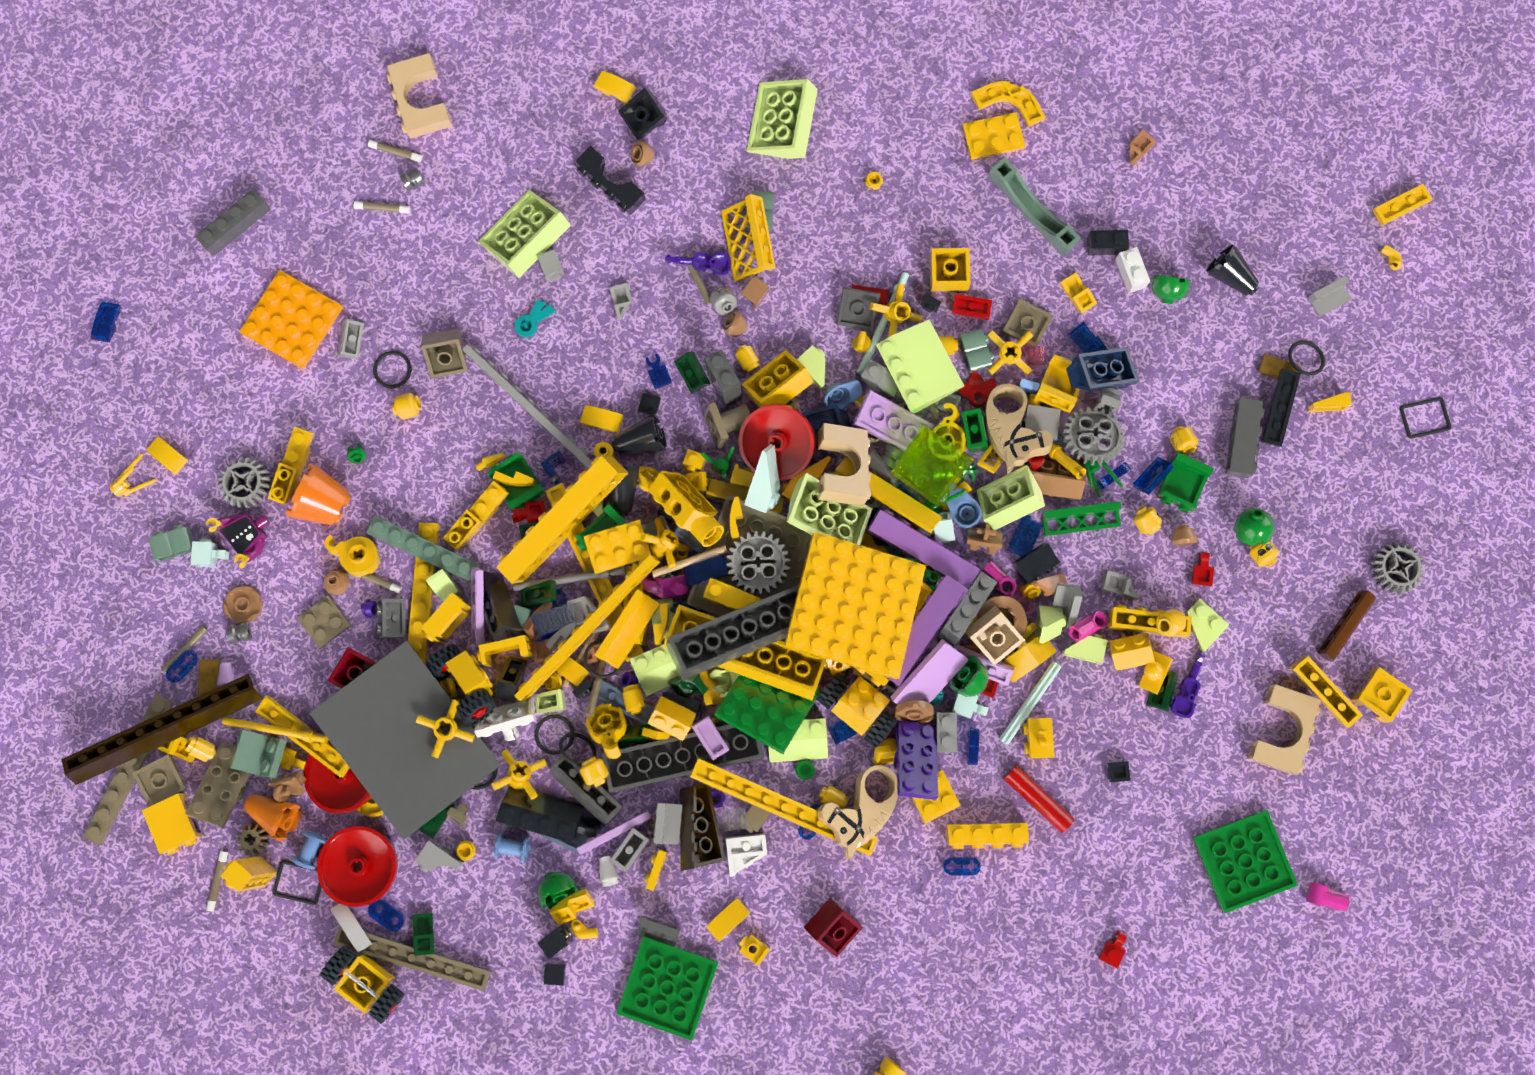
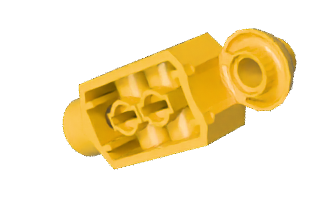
[637,466,724,547]

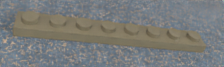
[83,694,175,846]
[333,925,491,991]

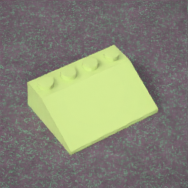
[747,79,818,159]
[478,190,571,278]
[876,320,964,414]
[787,473,873,545]

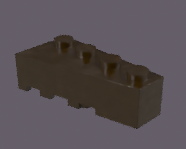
[680,783,726,871]

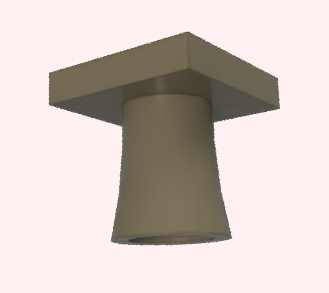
[703,402,750,450]

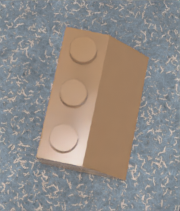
[1026,455,1086,500]

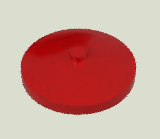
[739,404,815,481]
[304,740,371,813]
[317,826,398,907]

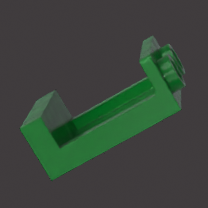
[487,452,546,512]
[1156,452,1214,513]
[575,504,627,558]

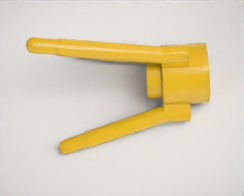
[109,453,157,497]

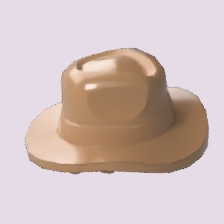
[977,596,1027,636]

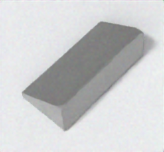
[337,319,364,359]

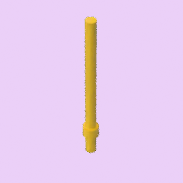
[222,717,329,743]

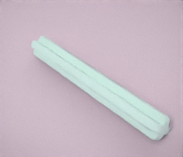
[1000,661,1061,745]

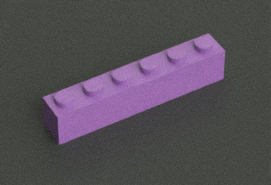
[866,509,980,589]
[885,574,968,686]

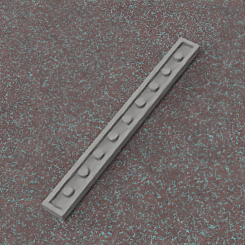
[462,344,592,469]

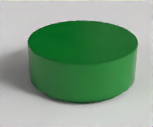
[795,760,815,780]

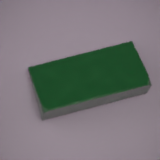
[674,352,711,394]
[1146,671,1179,712]

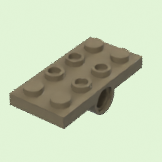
[185,742,250,829]

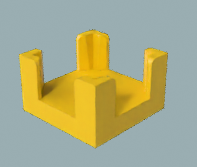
[1351,667,1412,723]

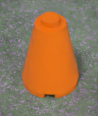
[244,794,301,841]

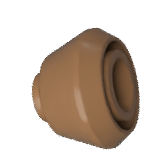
[630,141,654,167]
[723,311,747,336]
[1171,525,1198,546]
[323,569,350,595]

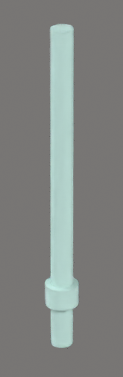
[857,272,909,375]

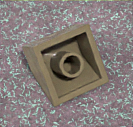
[421,328,468,378]

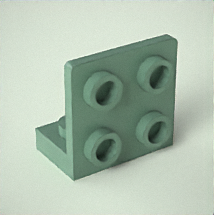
[230,730,287,779]

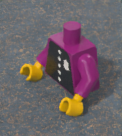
[206,514,270,568]
[632,551,692,598]

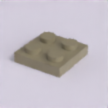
[1002,299,1053,349]
[297,595,352,649]
[132,754,188,807]

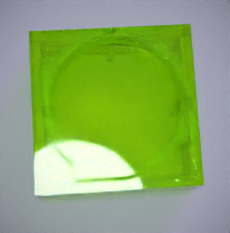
[891,425,975,507]

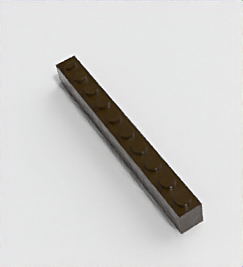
[61,673,263,785]

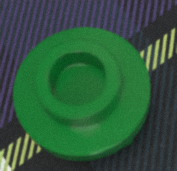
[347,443,366,464]
[959,462,979,482]

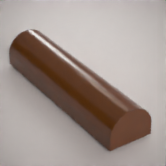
[1318,591,1377,662]

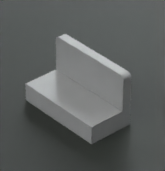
[1308,276,1351,317]
[1051,583,1083,628]
[654,803,682,845]

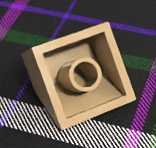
[966,605,1025,665]

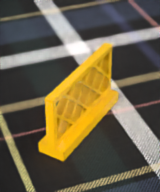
[721,194,775,282]

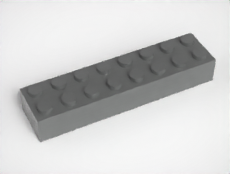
[666,585,799,680]
[601,725,764,793]

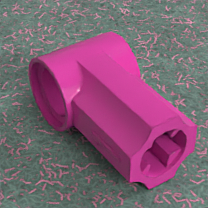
[982,561,1016,597]
[1068,611,1107,642]
[1306,882,1350,912]

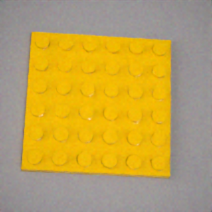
[784,532,926,679]

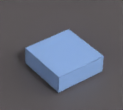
[1018,379,1040,394]

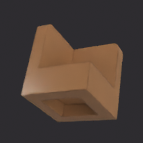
[741,276,769,309]

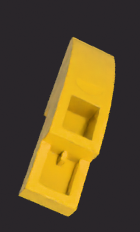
[267,427,314,505]
[443,481,510,551]

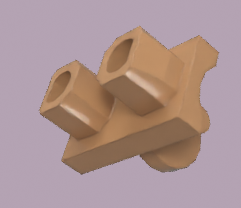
[967,523,1003,554]
[268,772,306,802]

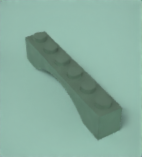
[988,157,1081,257]
[366,516,481,583]

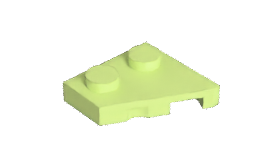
[1186,599,1229,652]

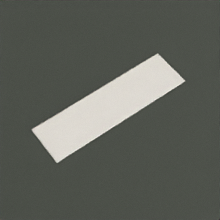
[330,904,372,952]

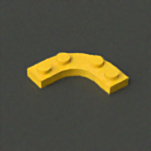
[971,81,1045,127]

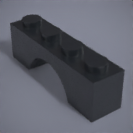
[575,146,646,215]

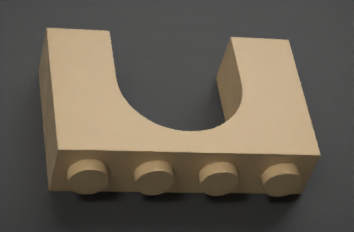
[386,53,452,139]
[818,423,871,506]
[1248,684,1321,775]

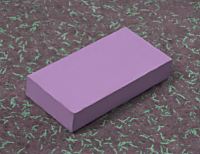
[692,716,730,760]

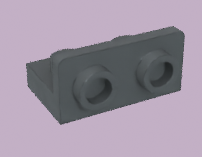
[375,599,406,639]
[637,916,681,947]

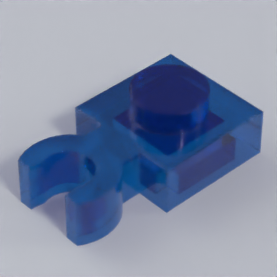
[646,354,672,390]

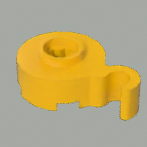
[928,403,968,462]
[324,535,381,577]
[586,704,627,759]

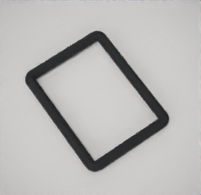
[1399,397,1452,439]
[272,860,322,905]

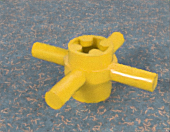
[870,284,922,337]
[987,330,1033,376]
[641,518,689,568]
[416,700,475,758]
[492,749,547,799]

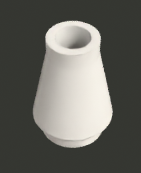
[599,856,619,887]

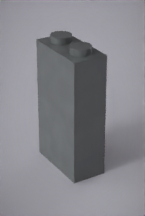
[705,349,742,408]

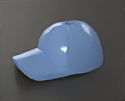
[823,380,862,410]
[946,488,982,528]

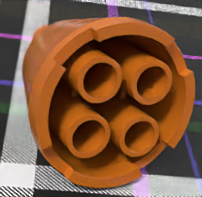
[285,463,351,526]

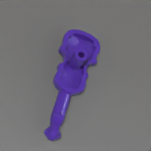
[665,251,731,275]
[1170,651,1205,718]

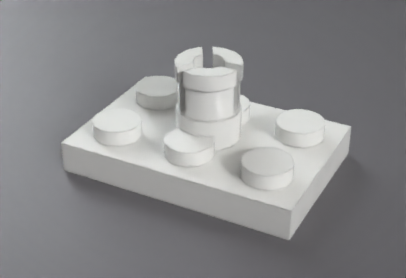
[475,697,534,741]

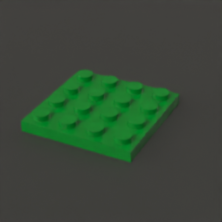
[714,674,822,755]
[1192,810,1298,914]
[617,936,719,1041]

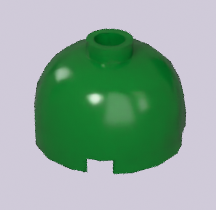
[1152,274,1191,304]
[1233,508,1274,546]
[949,656,989,697]
[537,871,578,909]

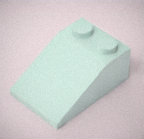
[744,444,781,513]

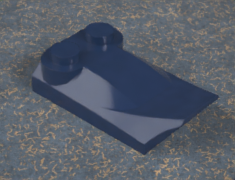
[1066,347,1139,391]
[802,403,851,449]

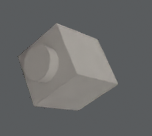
[537,249,565,282]

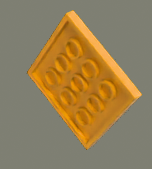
[239,270,343,370]

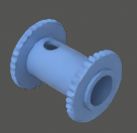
[290,830,327,869]
[494,832,530,863]

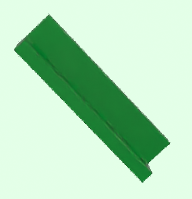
[1041,501,1122,537]

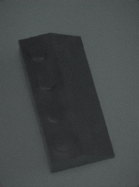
[495,785,585,844]

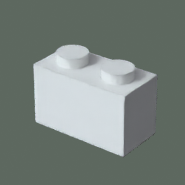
[1115,247,1150,293]

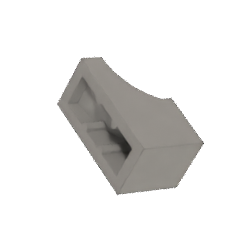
[860,360,898,398]
[1095,387,1122,417]
[415,840,464,872]

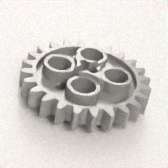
[1062,407,1126,465]
[726,531,790,595]

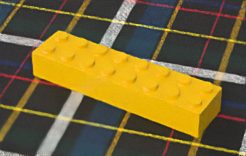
[496,456,628,584]
[664,605,827,700]

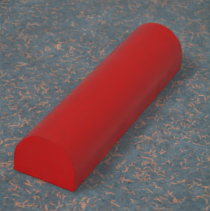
[1003,765,1075,833]

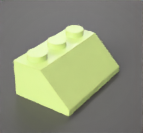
[977,465,1045,530]
[630,644,680,696]
[768,718,828,762]

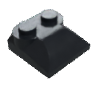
[618,87,667,141]

